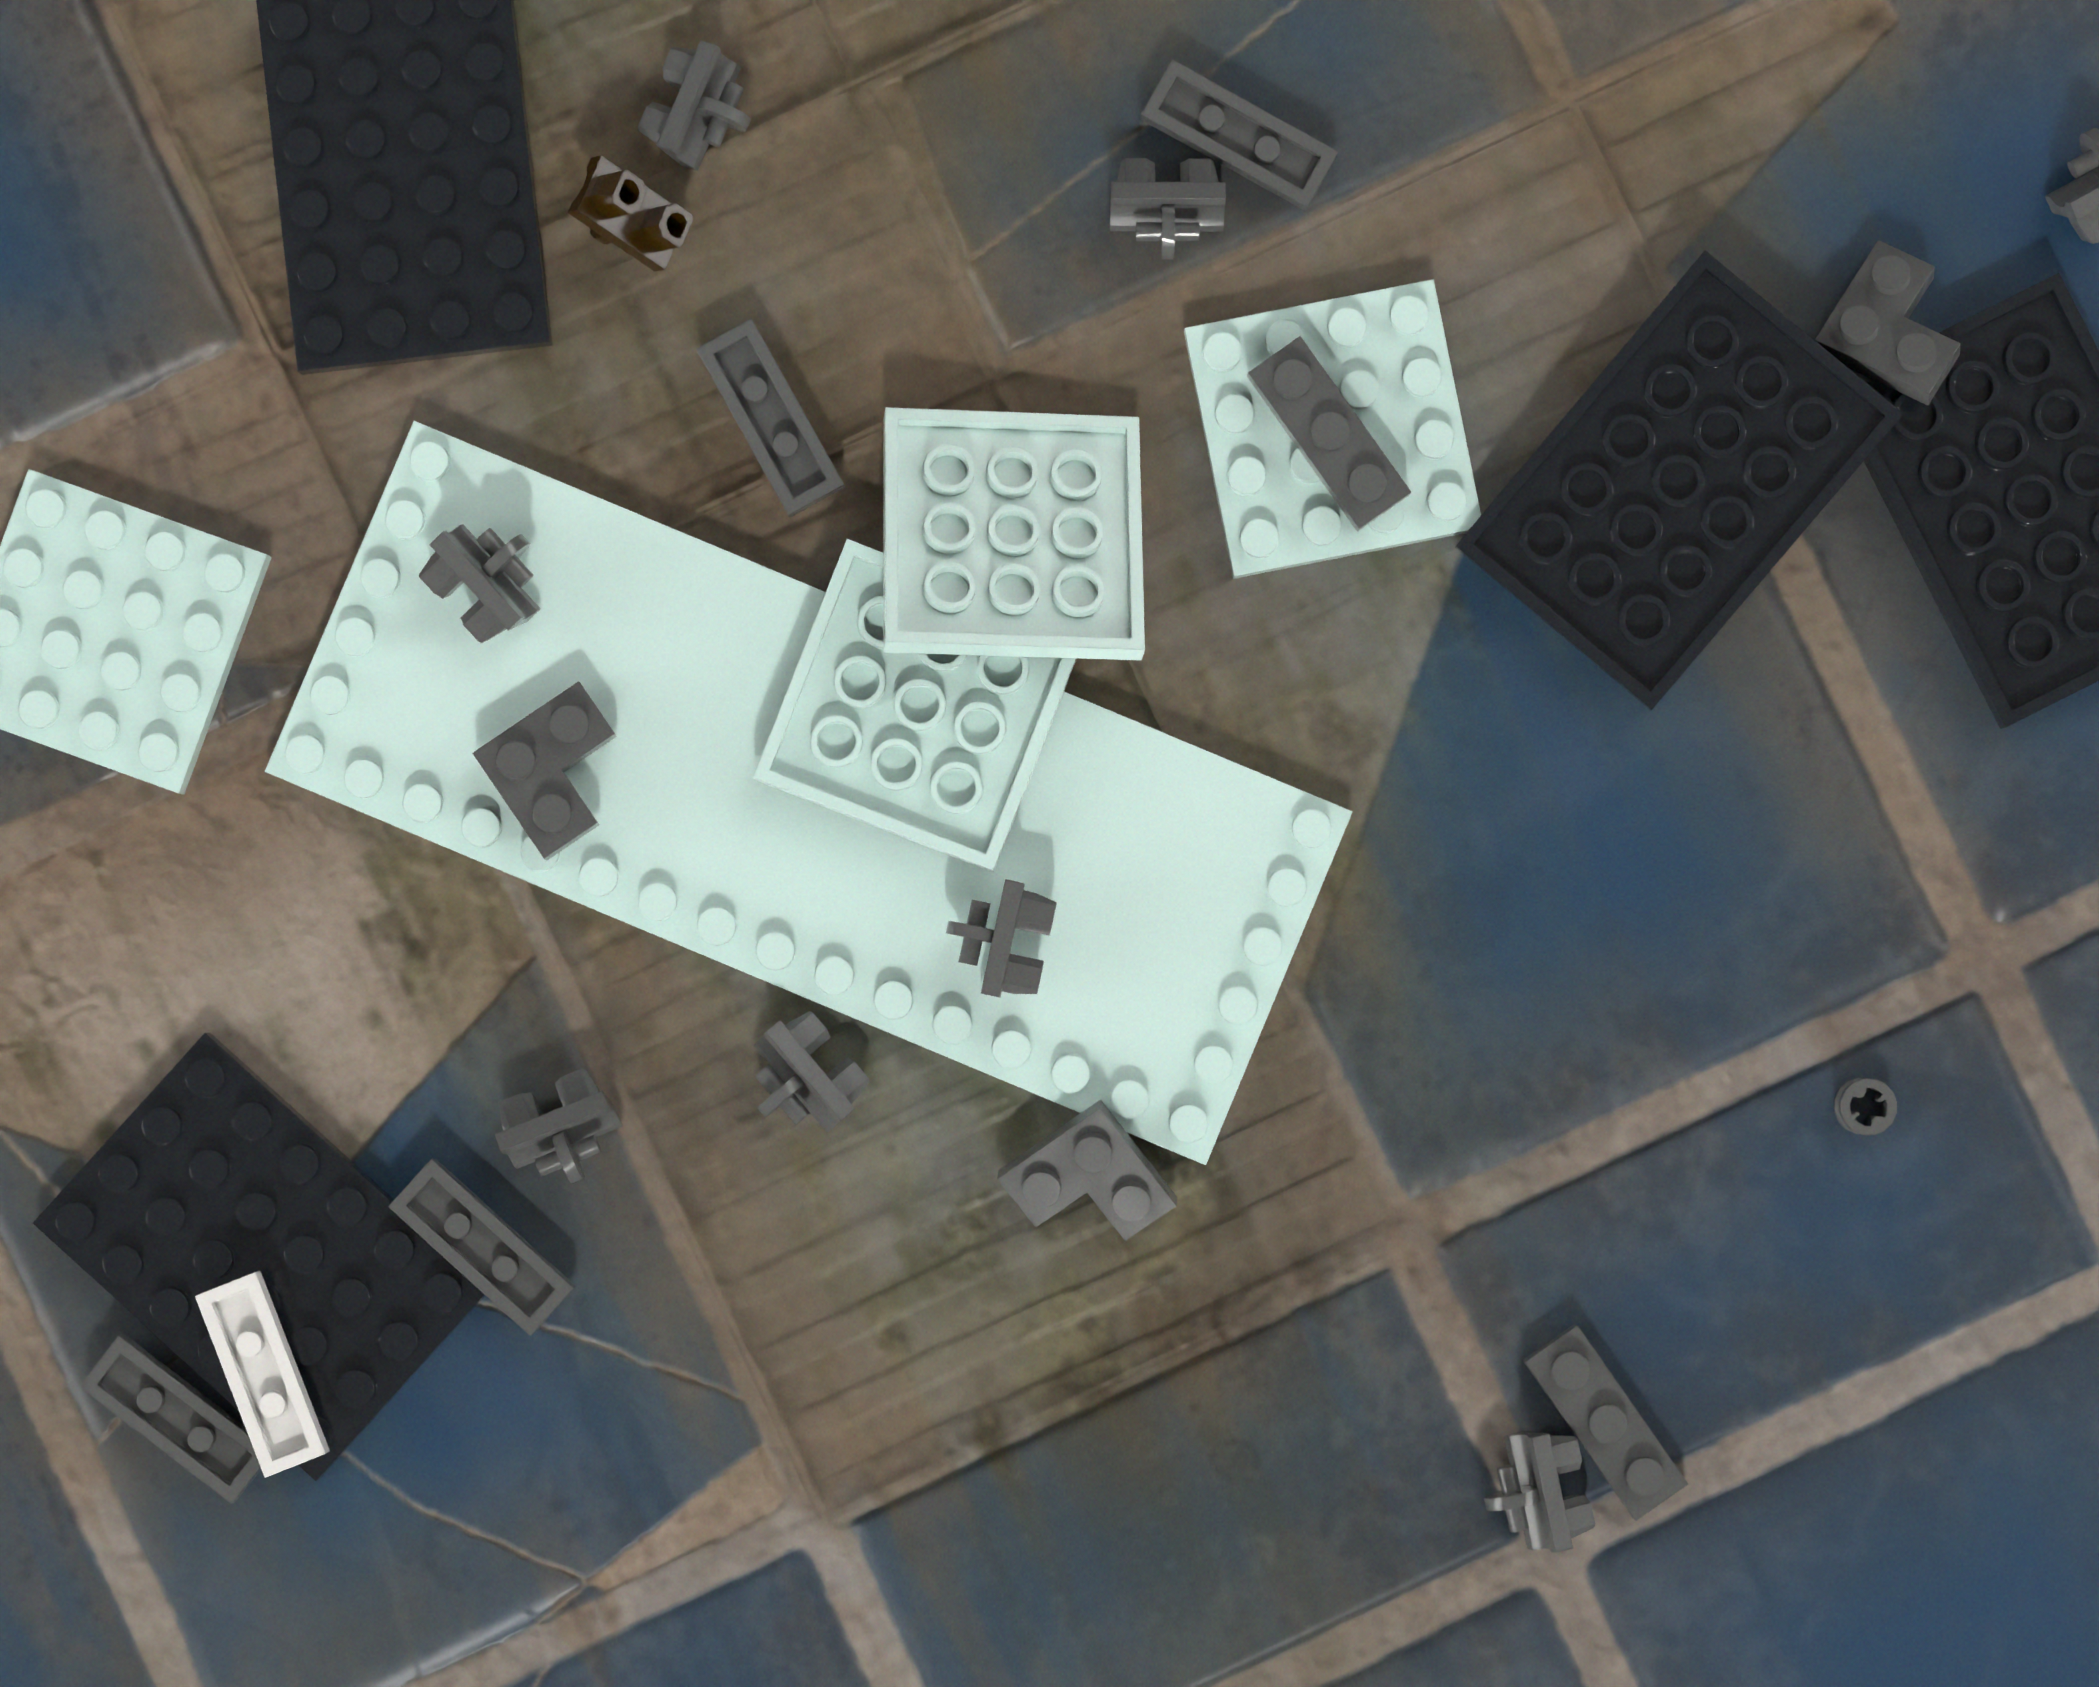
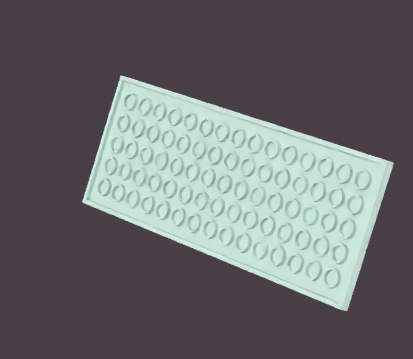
[265,421,1353,1165]

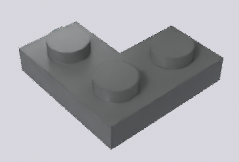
[1815,240,1961,405]
[472,681,617,861]
[997,1100,1177,1241]

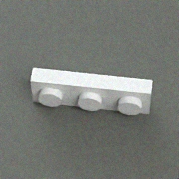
[195,1271,330,1478]

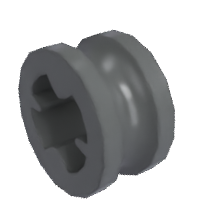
[1834,1078,1897,1135]

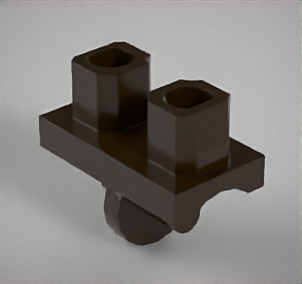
[568,155,693,272]

